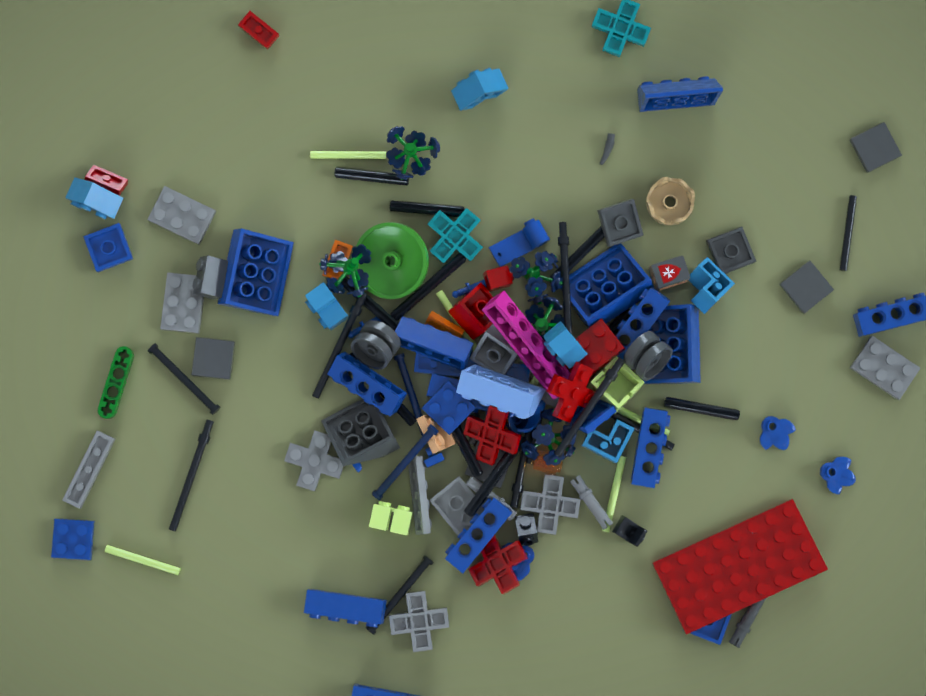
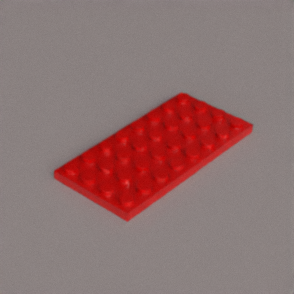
[652,499,828,635]

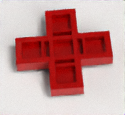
[546,362,596,423]
[463,405,521,466]
[468,535,528,594]

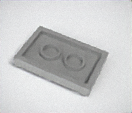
[147,186,216,245]
[160,272,204,334]
[850,336,920,400]
[429,476,495,546]

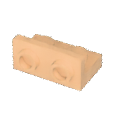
[416,414,456,454]

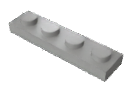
[62,431,116,509]
[408,456,432,535]

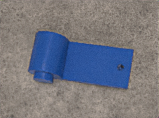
[489,218,550,267]

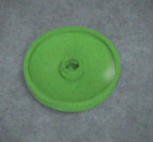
[356,222,429,299]

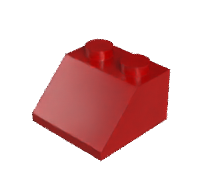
[448,282,493,340]

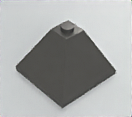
[321,399,400,466]

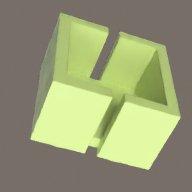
[587,356,645,414]
[369,501,413,535]

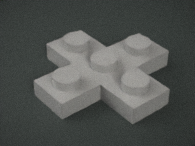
[284,430,344,491]
[520,474,581,535]
[389,591,449,652]

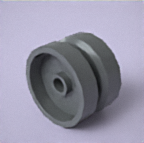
[351,320,401,370]
[623,331,673,381]

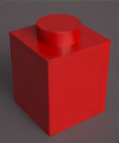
[483,265,514,292]

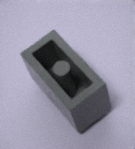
[192,255,228,300]

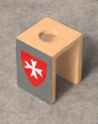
[648,256,690,291]

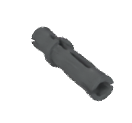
[729,598,767,648]

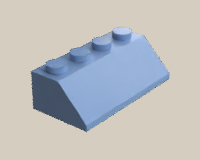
[456,364,546,419]

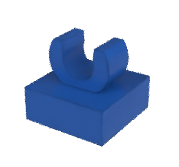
[424,447,445,468]

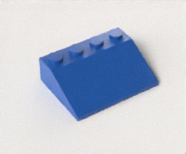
[637,76,723,112]
[218,228,294,316]
[560,243,654,328]
[637,304,701,384]

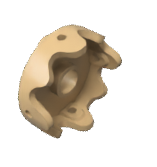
[646,177,695,226]

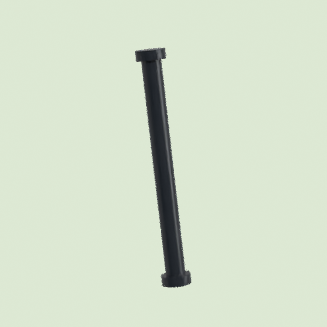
[148,343,221,415]
[365,555,434,635]

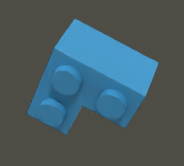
[451,68,509,111]
[65,177,123,219]
[689,257,735,314]
[305,282,349,331]
[543,321,587,369]
[581,419,635,463]

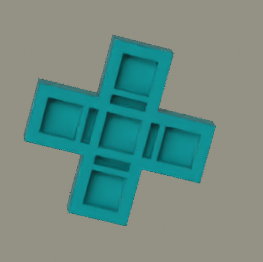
[591,0,651,57]
[428,208,483,263]

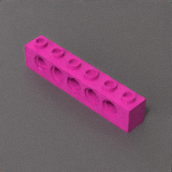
[482,291,570,400]

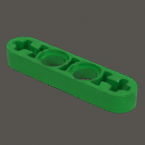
[98,346,134,419]

